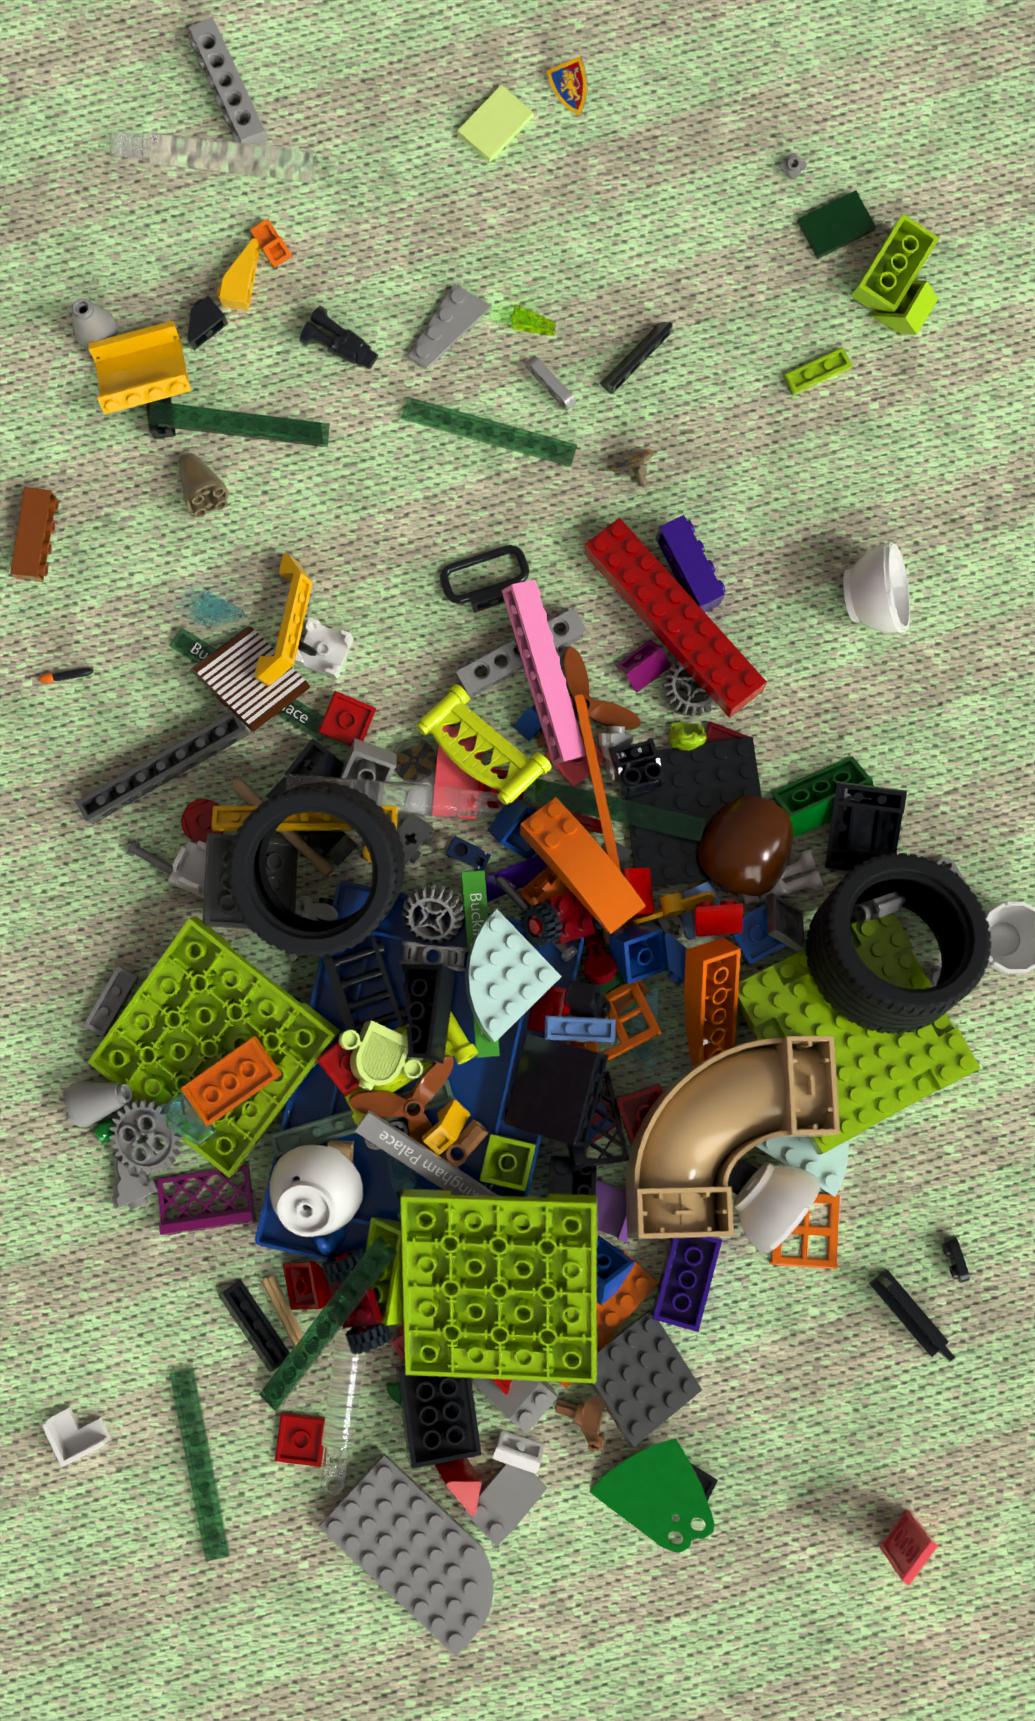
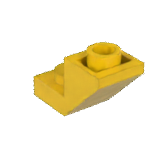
[422,1098,470,1156]

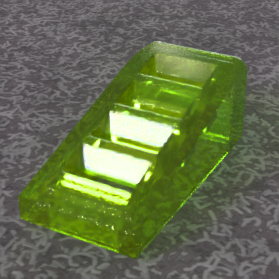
[512,304,556,337]

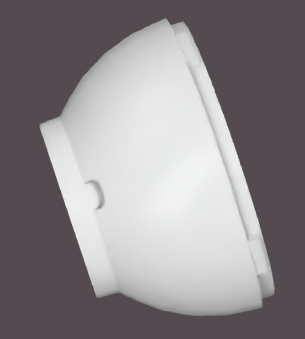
[843,542,910,633]
[269,1145,363,1237]
[733,1162,821,1254]

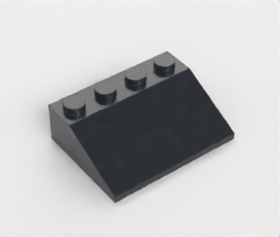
[396,1365,482,1469]

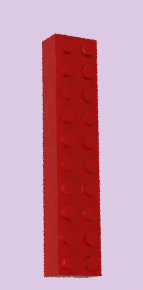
[585,517,767,718]

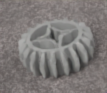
[663,661,717,717]
[402,883,465,945]

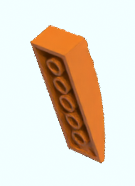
[520,797,646,934]
[684,937,741,1067]

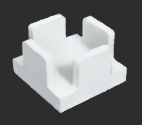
[168,841,206,898]

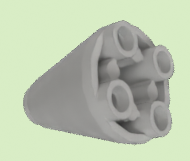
[72,298,117,349]
[63,1081,132,1128]

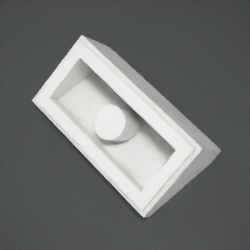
[493,1430,545,1473]

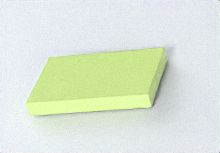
[458,85,534,162]

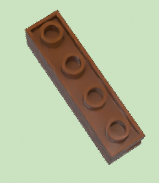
[10,487,59,583]

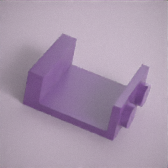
[596,1180,628,1243]

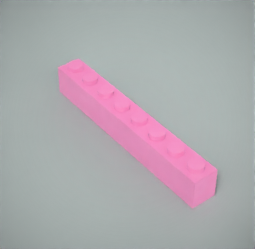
[502,580,587,765]

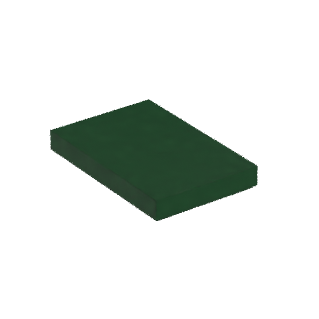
[797,190,877,259]

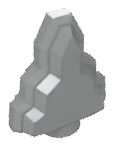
[597,726,634,781]
[852,892,906,923]
[112,1155,158,1210]

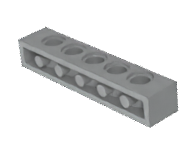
[188,17,268,151]
[456,608,587,698]

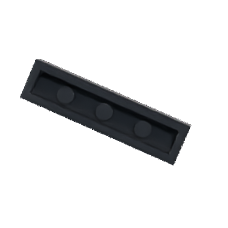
[600,322,673,394]
[218,1279,292,1372]

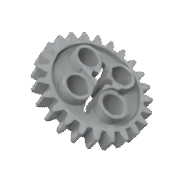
[109,1098,184,1175]

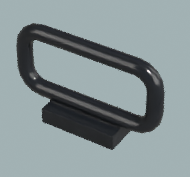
[440,545,530,613]

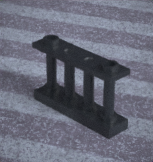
[322,936,408,1035]

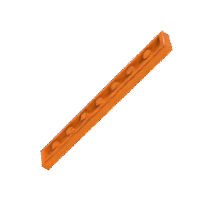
[574,694,622,873]

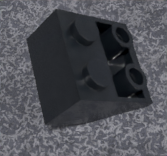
[285,738,344,786]
[548,1156,597,1195]

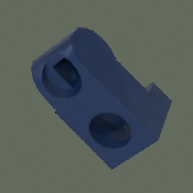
[445,836,491,871]

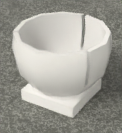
[985,901,1035,975]

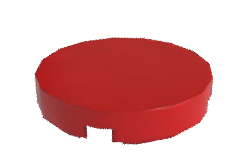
[181,798,224,843]

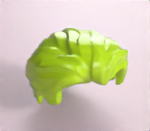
[668,722,707,751]

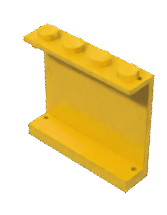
[88,320,191,414]

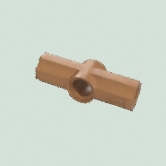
[440,1119,489,1168]

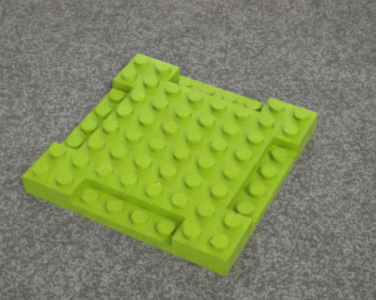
[738,912,980,1155]
[88,916,340,1178]
[401,1189,597,1383]

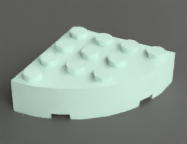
[465,909,562,1043]
[756,1137,849,1197]

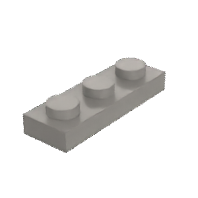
[83,966,139,1037]

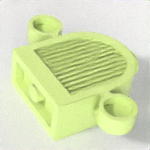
[339,1021,423,1091]

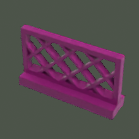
[157,1165,257,1236]

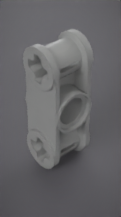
[399,941,468,972]

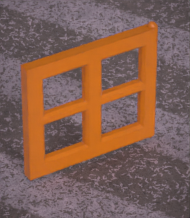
[571,981,661,1061]
[769,1193,840,1269]

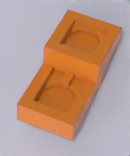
[250,218,293,268]

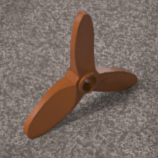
[537,647,641,748]
[349,1055,454,1154]

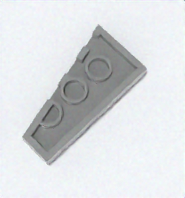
[408,284,492,370]

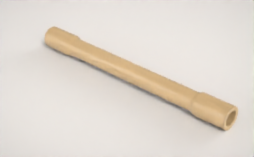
[231,779,335,878]

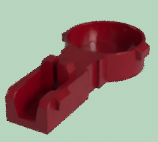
[583,929,618,984]

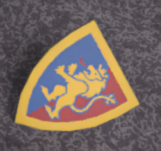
[546,56,588,116]
[610,449,654,486]

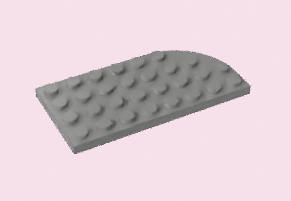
[319,1453,493,1656]

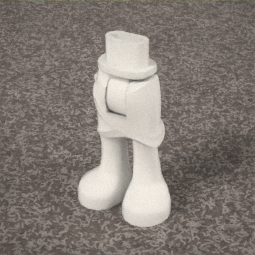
[742,849,824,905]

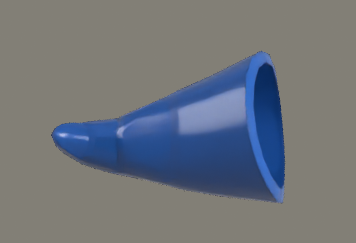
[310,1226,346,1256]

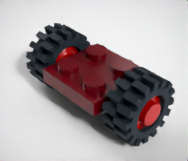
[521,892,603,947]
[322,1249,392,1354]

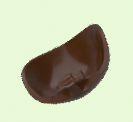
[698,796,793,896]

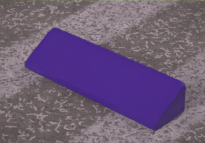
[485,855,548,902]

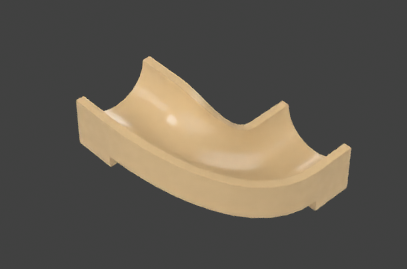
[626,1036,840,1239]

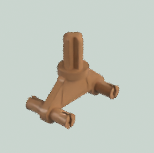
[555,1394,605,1452]

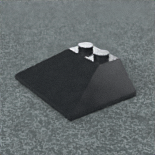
[825,782,907,871]

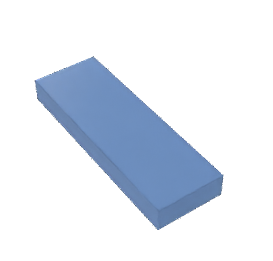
[544,1016,616,1043]

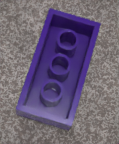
[656,515,726,612]
[651,1236,722,1332]

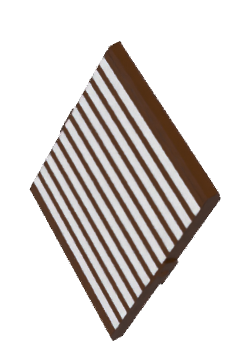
[191,626,310,732]

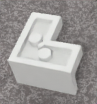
[42,1407,111,1467]

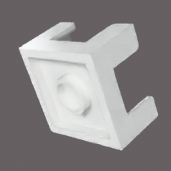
[295,617,354,680]

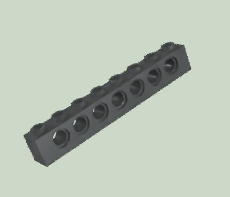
[76,712,250,825]

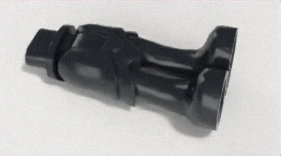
[299,305,378,370]

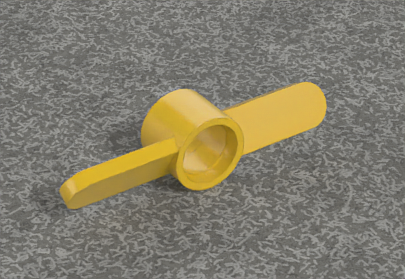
[632,892,715,924]

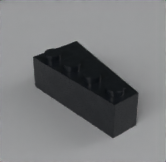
[266,776,358,865]
[402,964,456,1064]

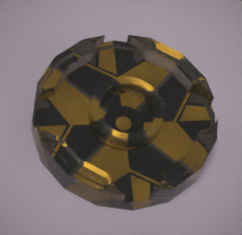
[393,737,436,782]

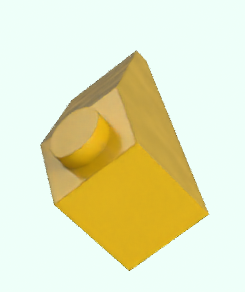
[217,238,260,311]

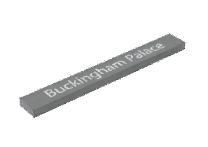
[355,1110,499,1196]

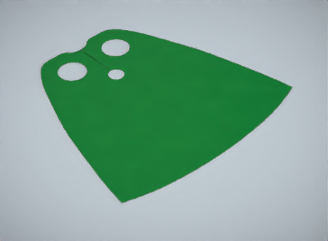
[589,1438,714,1553]

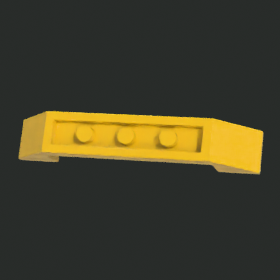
[254,553,313,686]

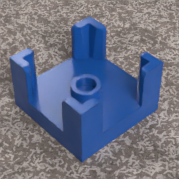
[729,904,786,966]

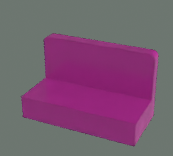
[615,639,671,692]

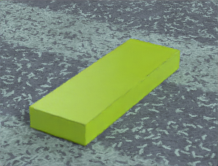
[783,347,853,396]

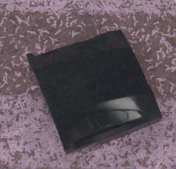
[609,738,666,797]

